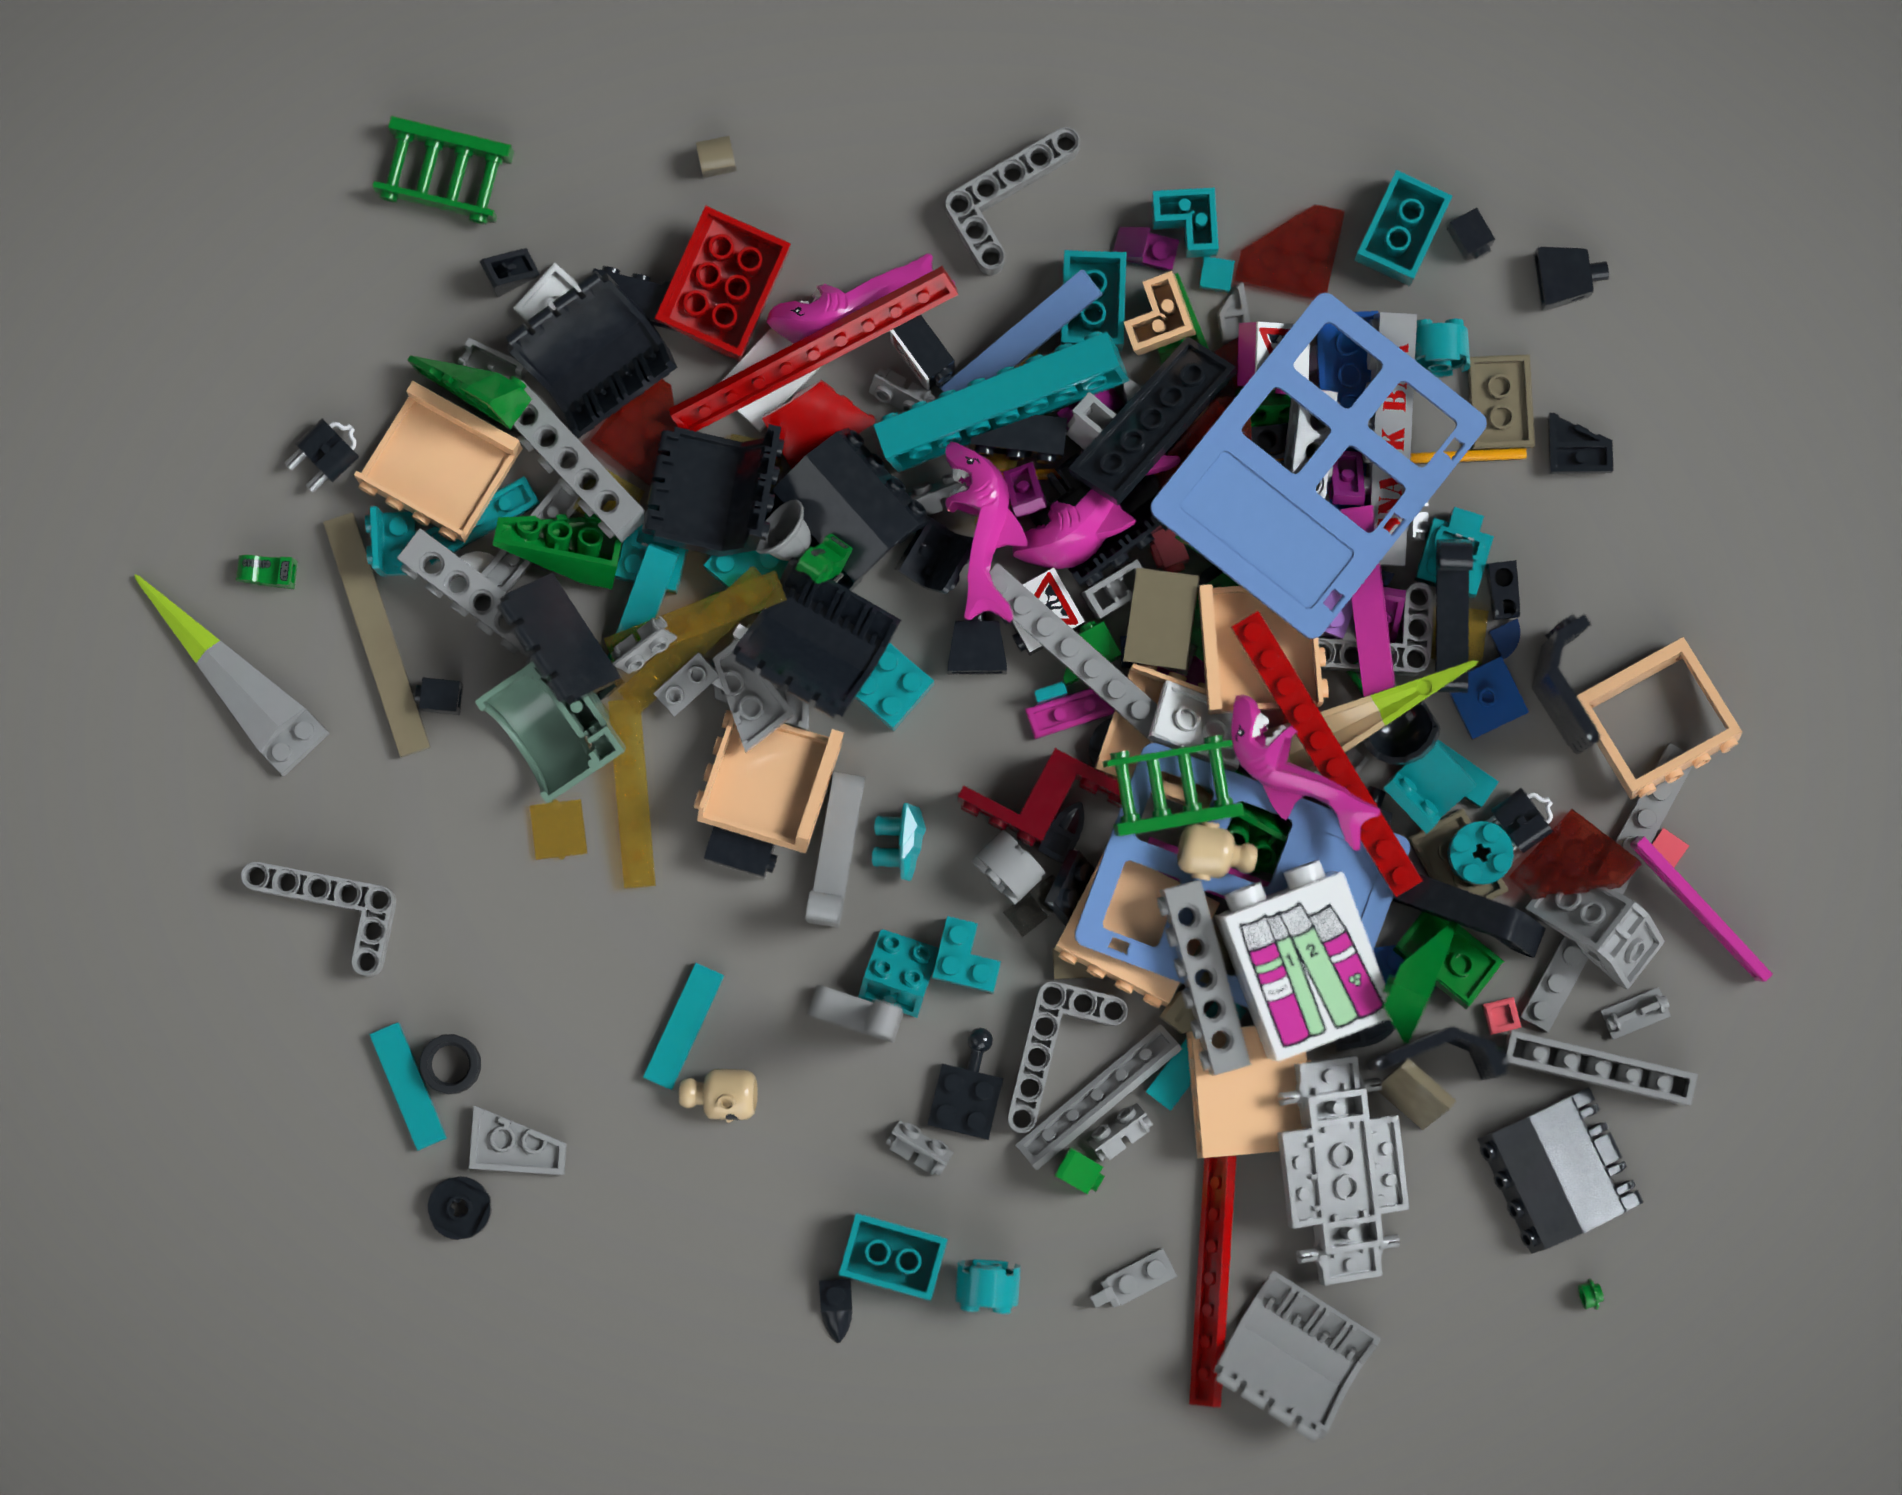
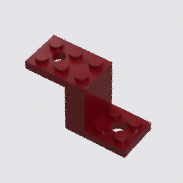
[958,748,1122,847]

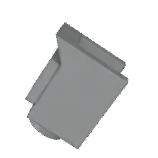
[1066,392,1116,450]

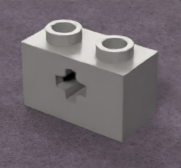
[1080,559,1143,620]

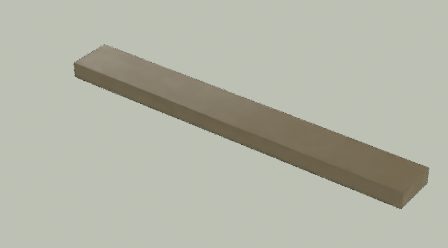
[323,512,431,758]

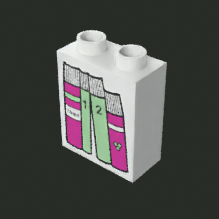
[1214,860,1390,1062]

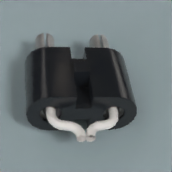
[285,419,359,492]
[1486,787,1554,854]

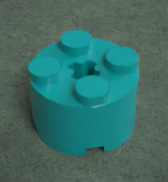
[1415,318,1471,378]
[1447,821,1514,885]
[955,1259,1021,1314]

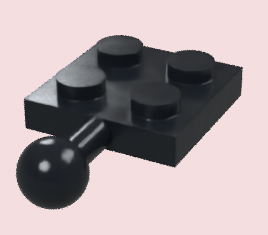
[927,1028,1003,1140]

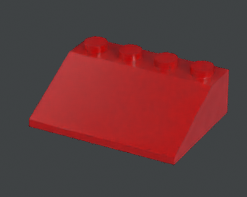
[655,205,791,362]

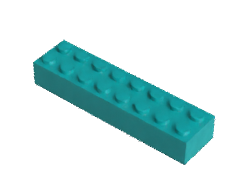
[873,331,1130,473]
[704,551,935,732]

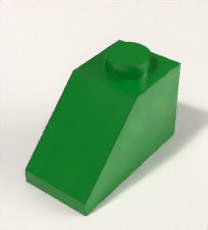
[1063,620,1121,687]
[1054,1148,1105,1195]

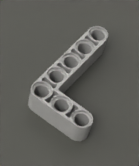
[946,127,1080,275]
[1318,582,1434,676]
[806,771,865,928]
[241,862,396,977]
[1008,982,1128,1133]
[807,985,904,1043]

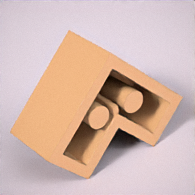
[1124,271,1196,356]

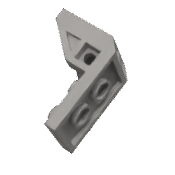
[1525,860,1665,990]

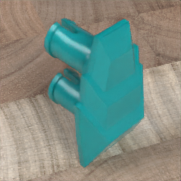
[872,803,926,881]

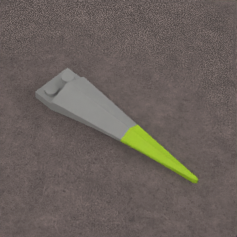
[134,574,330,777]

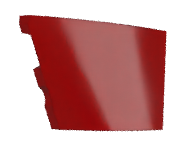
[762,380,877,469]

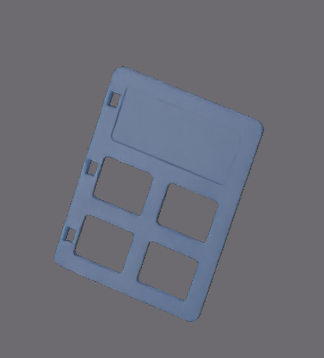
[1151,293,1487,639]
[1075,743,1410,1008]

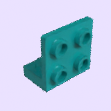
[365,506,416,577]
[1384,741,1477,834]
[858,929,939,1018]

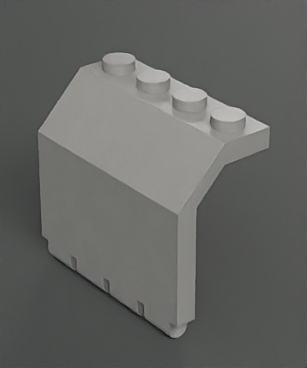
[1213,1270,1381,1442]

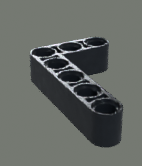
[1435,539,1473,693]
[1392,874,1546,958]

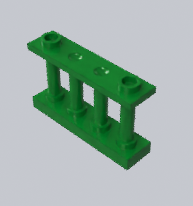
[372,116,514,225]
[1103,735,1244,837]

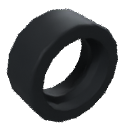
[420,1034,481,1094]

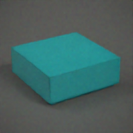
[1199,256,1235,293]
[1034,682,1067,705]

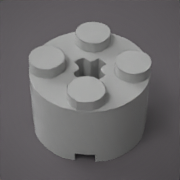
[971,830,1046,905]

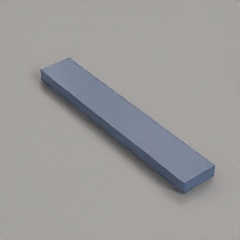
[941,270,1102,392]

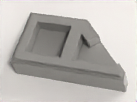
[1217,282,1250,345]

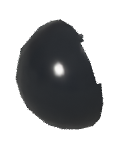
[1364,700,1440,765]

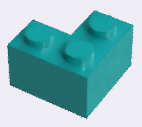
[1151,187,1219,258]
[932,916,1001,994]

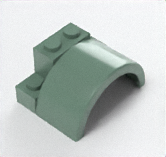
[475,660,626,803]

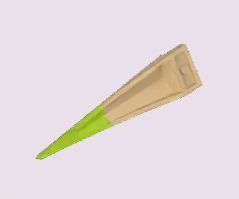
[1249,660,1478,781]

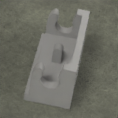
[458,338,528,380]

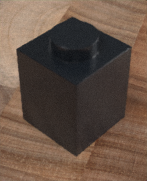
[1447,207,1495,260]
[415,677,463,715]

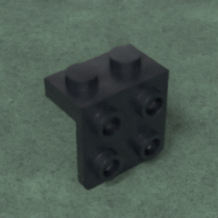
[895,516,973,594]

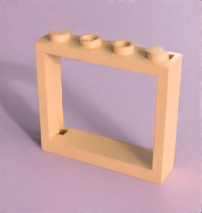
[1577,637,1742,800]

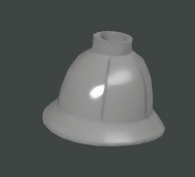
[756,500,811,561]

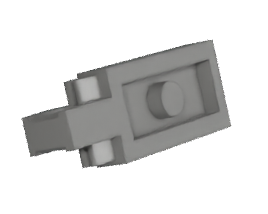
[1090,1248,1177,1308]

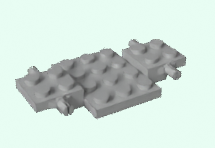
[1278,1055,1409,1286]

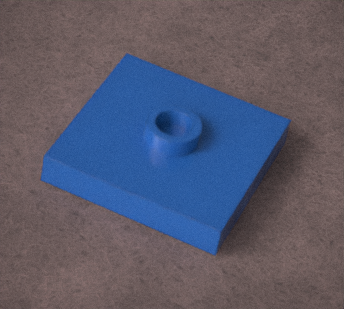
[1449,656,1529,740]

